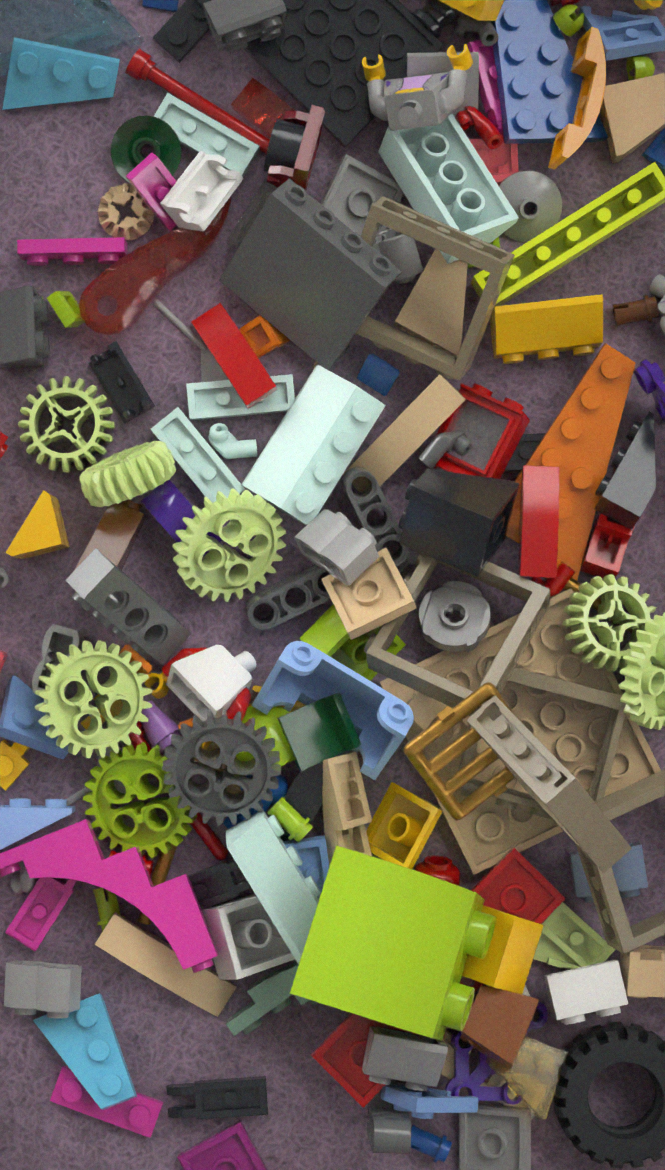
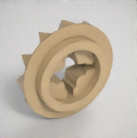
[97,183,154,241]

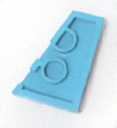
[2,37,120,110]
[33,993,137,1110]

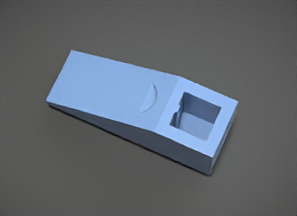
[0,798,75,850]

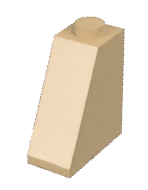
[600,73,665,163]
[394,249,468,357]

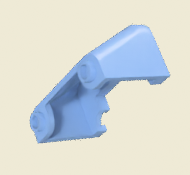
[251,641,414,780]

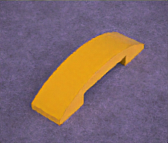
[548,27,606,170]

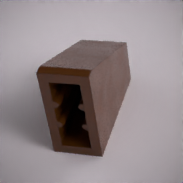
[74,499,146,571]

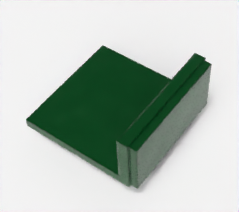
[277,693,362,772]

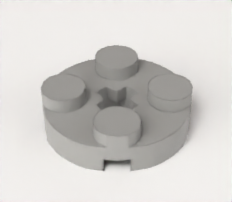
[419,581,491,652]

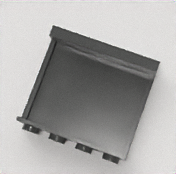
[219,178,402,370]

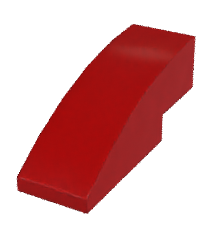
[191,303,278,409]
[518,465,559,578]
[580,468,635,579]

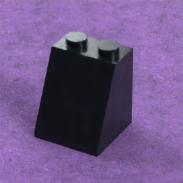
[399,469,520,577]

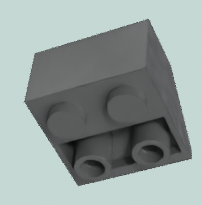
[203,0,287,54]
[0,285,50,369]

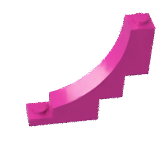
[0,819,219,973]

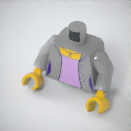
[362,44,473,130]

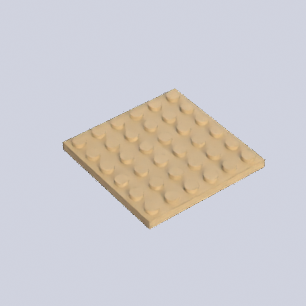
[379,588,661,875]

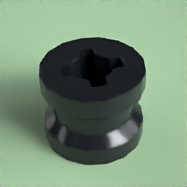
[412,0,456,38]

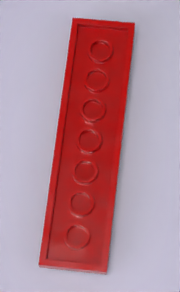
[311,847,566,1108]

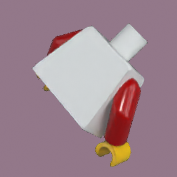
[144,644,256,750]

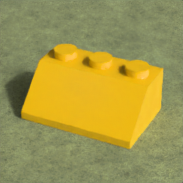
[489,294,603,364]

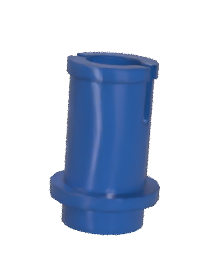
[411,1124,452,1163]

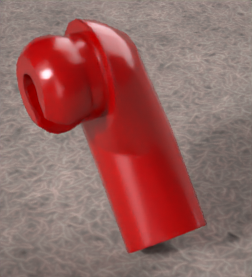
[455,106,503,149]
[530,562,576,597]

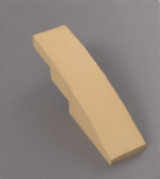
[342,374,466,493]
[322,752,372,867]
[95,912,237,1017]

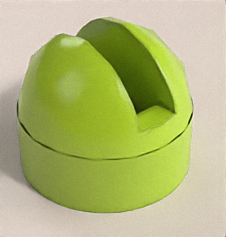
[553,5,584,37]
[626,55,655,81]

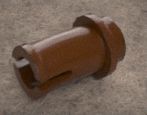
[612,295,659,327]

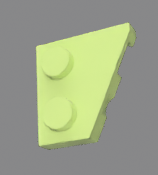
[533,902,615,969]

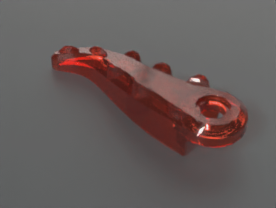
[79,195,232,336]

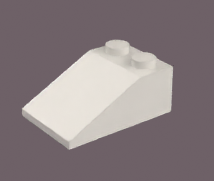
[202,894,295,980]

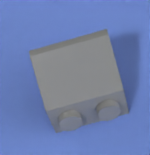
[362,1026,448,1091]

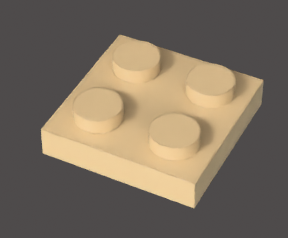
[321,548,417,640]

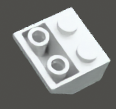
[544,960,628,1025]

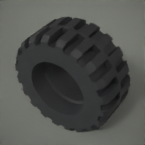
[551,1022,665,1169]

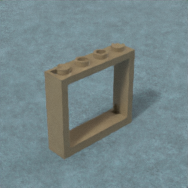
[355,196,515,380]
[364,552,550,716]
[458,661,627,819]
[467,695,632,874]
[576,769,665,954]

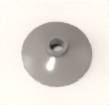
[499,170,562,242]

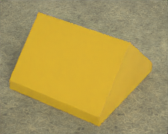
[6,490,70,559]
[366,782,443,869]
[462,905,544,994]

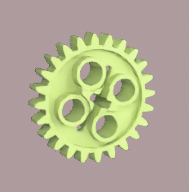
[172,489,286,602]
[619,612,665,730]
[35,640,152,758]

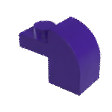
[141,480,222,556]

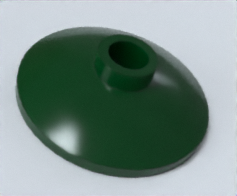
[111,115,182,184]

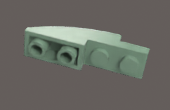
[226,962,317,1036]

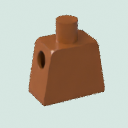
[461,985,539,1071]

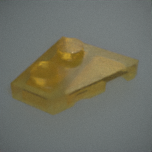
[486,1036,567,1120]

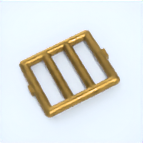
[403,682,515,820]

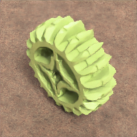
[18,376,115,473]
[80,441,176,507]
[562,574,657,672]

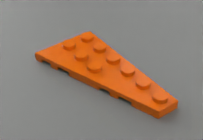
[506,343,636,581]

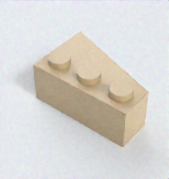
[619,945,665,1000]

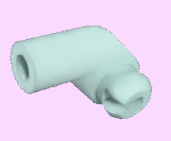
[208,423,258,459]

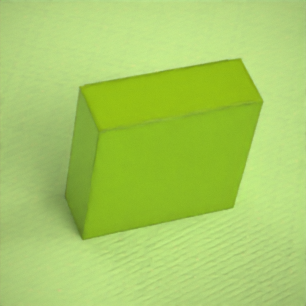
[47,291,87,328]

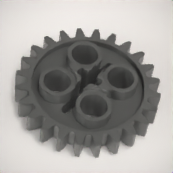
[162,709,281,826]

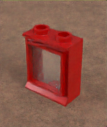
[433,383,530,479]

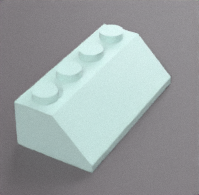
[378,113,519,264]
[242,365,386,525]
[226,810,321,964]

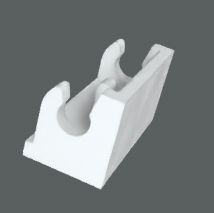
[160,151,244,231]

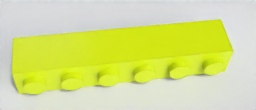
[471,162,665,306]

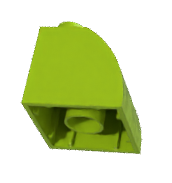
[290,845,496,1041]

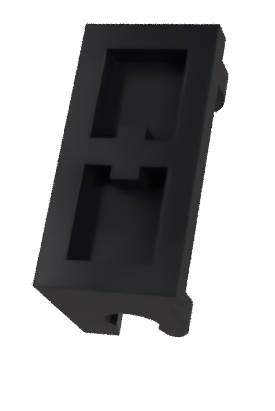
[89,341,155,424]

